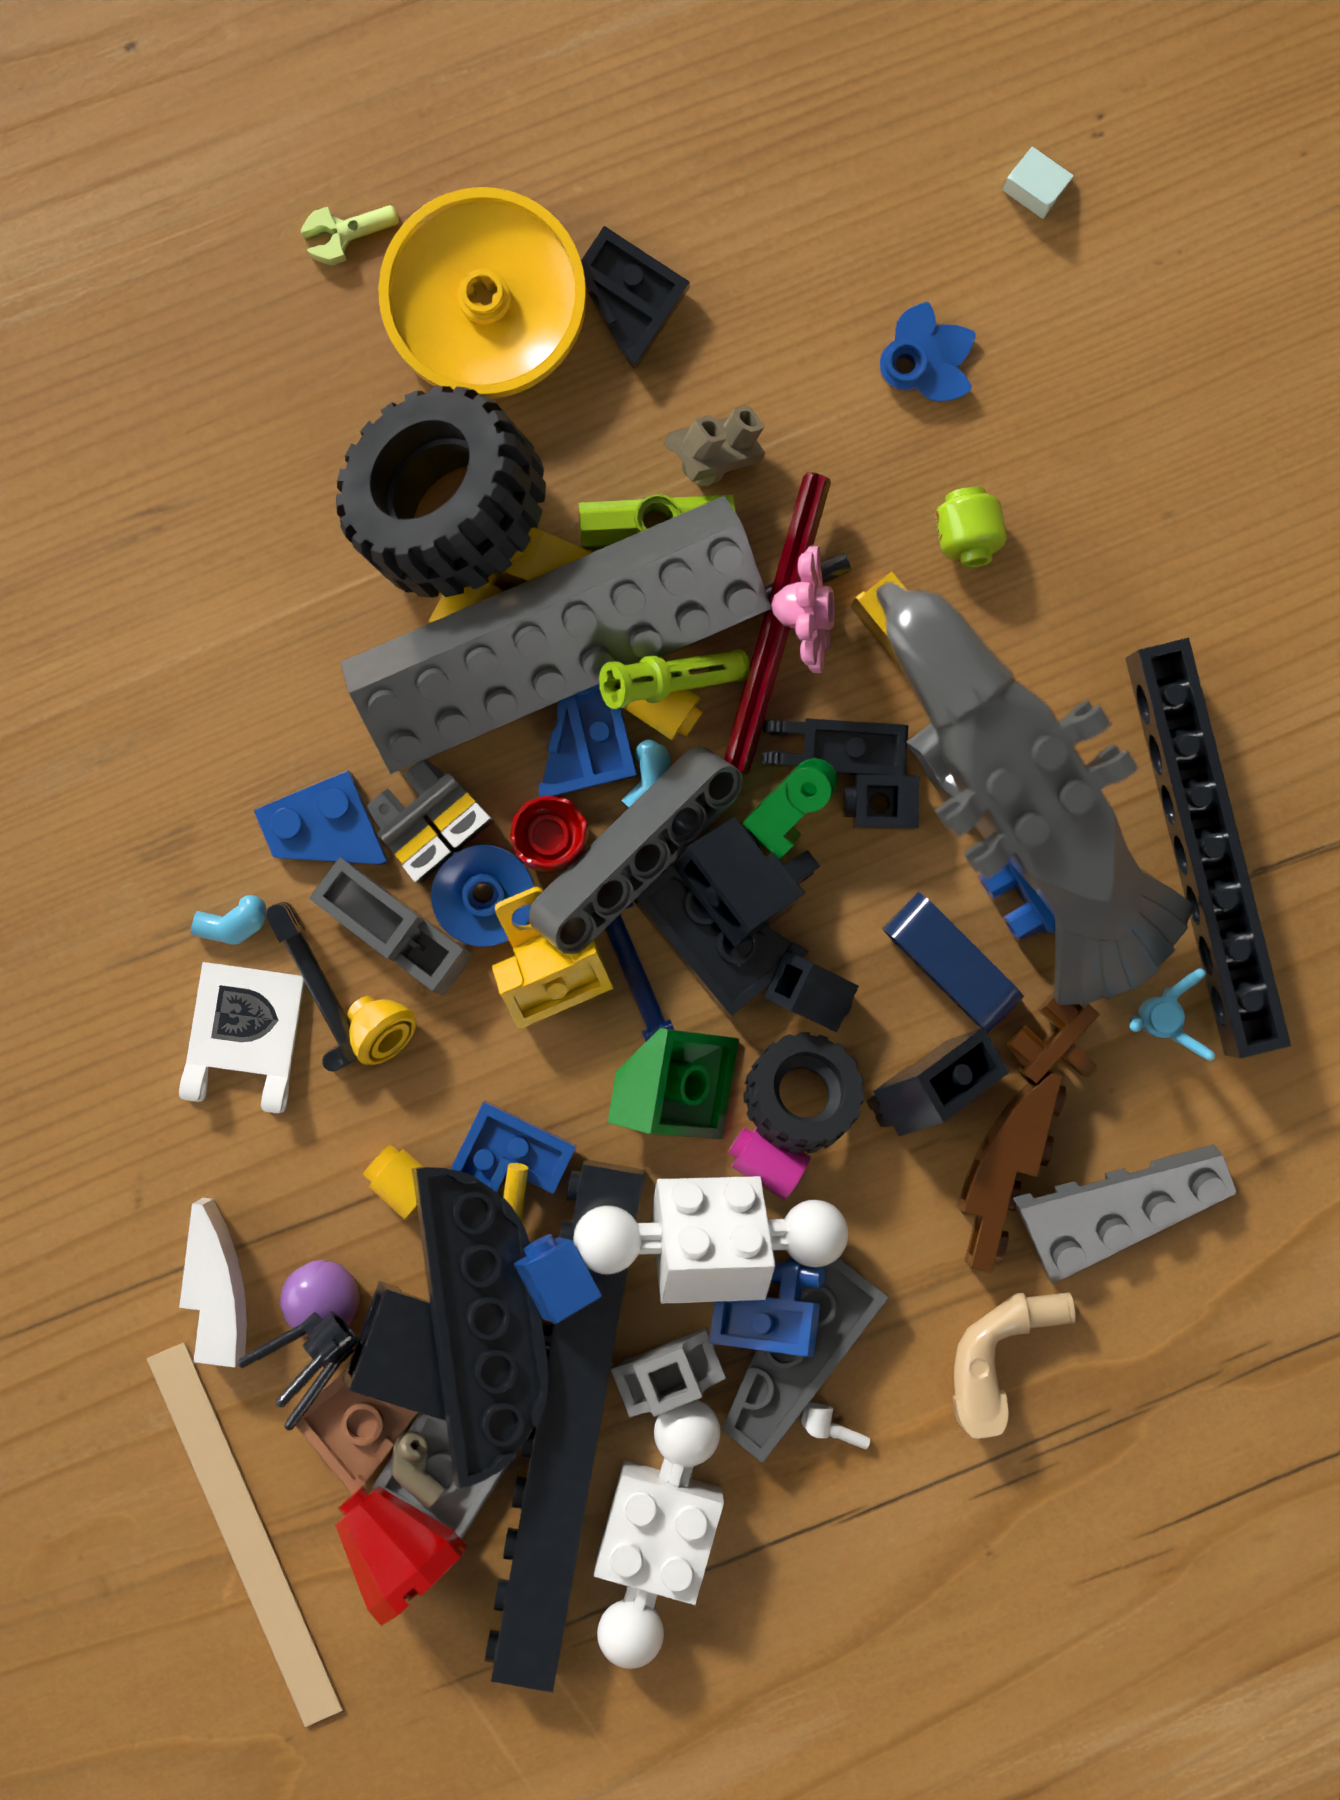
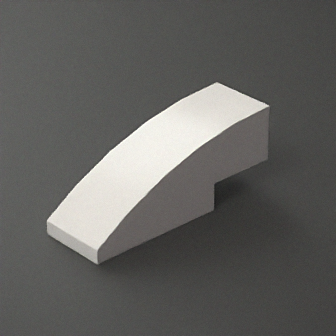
[179,1198,247,1367]

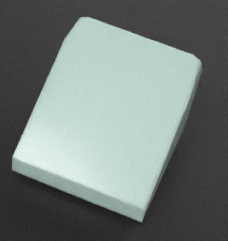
[1002,146,1074,219]

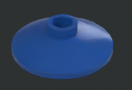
[431,845,534,947]

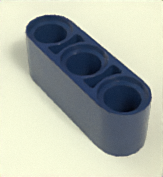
[882,892,1024,1034]

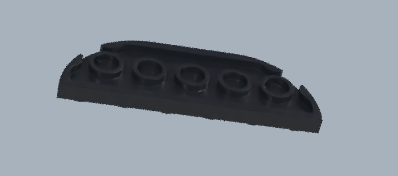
[412,1167,549,1489]

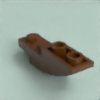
[957,1071,1066,1273]

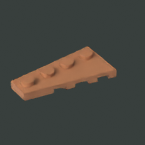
[296,1300,430,1494]

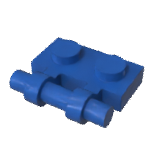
[709,1258,825,1357]

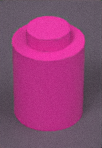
[728,1126,811,1200]

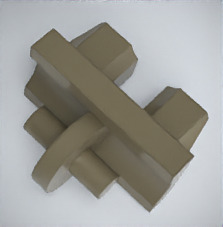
[664,405,766,486]

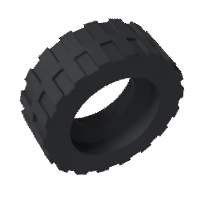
[743,1032,865,1154]

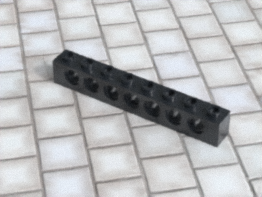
[1125,638,1291,1059]

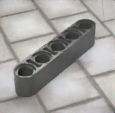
[529,746,743,954]

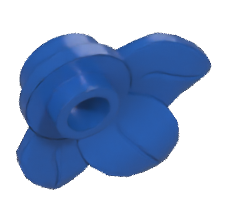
[879,302,975,402]

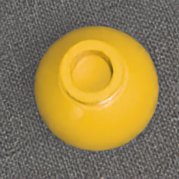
[347,996,417,1065]

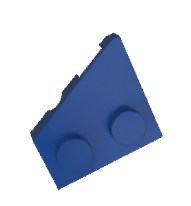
[538,684,638,797]

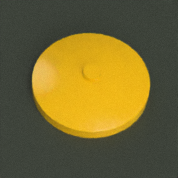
[378,187,586,399]

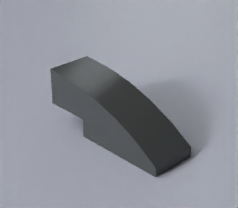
[309,857,474,995]

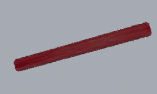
[724,472,831,774]

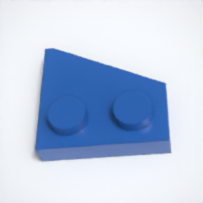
[254,770,389,865]

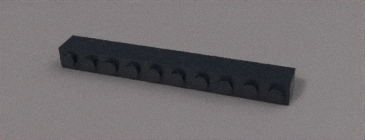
[484,1159,645,1693]

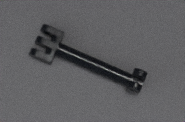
[266,902,358,1071]

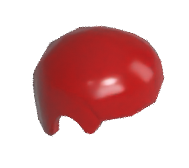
[510,795,588,874]

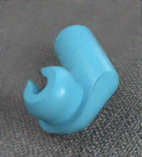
[621,739,671,808]
[191,895,267,945]

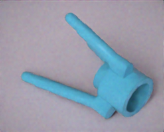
[1129,969,1215,1061]

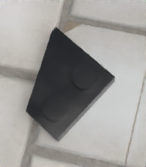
[581,226,690,369]

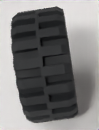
[336,386,546,598]

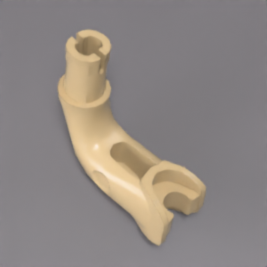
[952,1292,1075,1439]

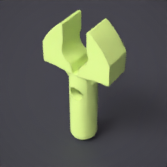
[301,205,399,266]

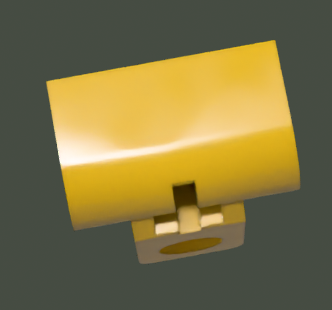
[492,887,614,1030]

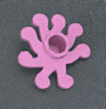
[772,546,835,673]

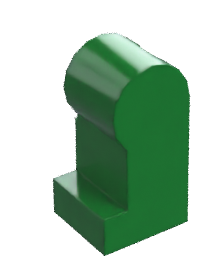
[742,758,838,859]

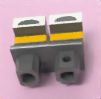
[367,759,494,883]

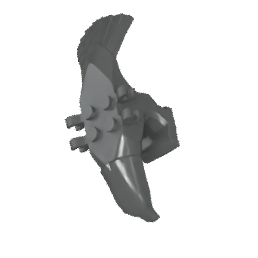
[876,582,1194,1006]

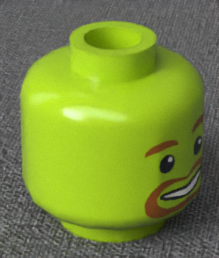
[935,487,1007,568]

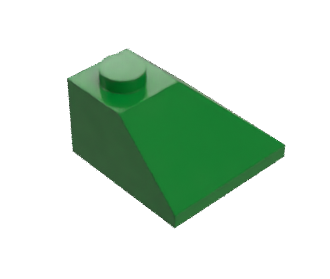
[607,1028,739,1139]

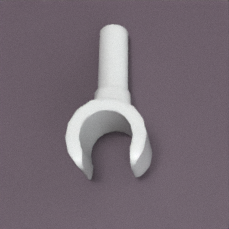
[801,1402,870,1450]

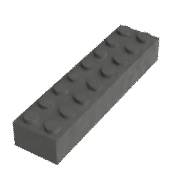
[340,496,772,774]

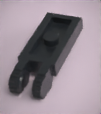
[761,718,909,776]

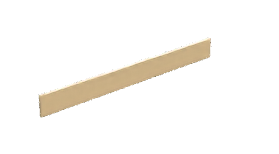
[147,1342,343,1727]

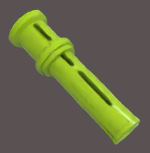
[599,649,750,709]

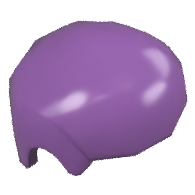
[279,1260,361,1337]

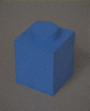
[514,1234,602,1323]

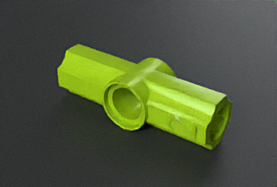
[579,494,735,549]

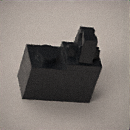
[673,816,820,948]
[866,1027,1009,1136]

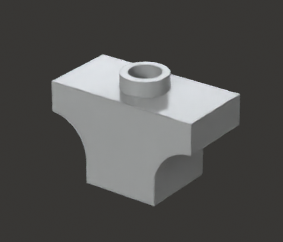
[610,1327,726,1417]

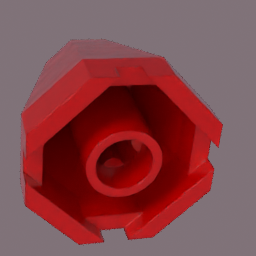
[335,1486,467,1626]

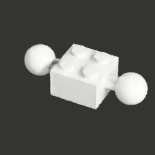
[574,1176,848,1304]
[594,1400,724,1669]

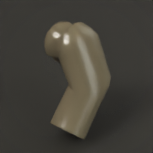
[393,1431,445,1509]

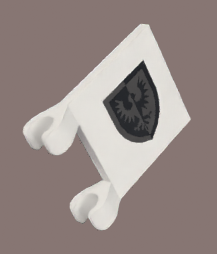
[179,962,305,1113]

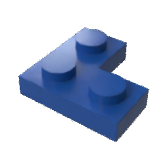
[451,1101,577,1194]

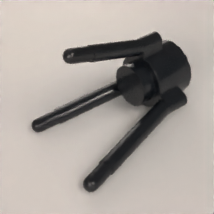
[237,1311,359,1431]

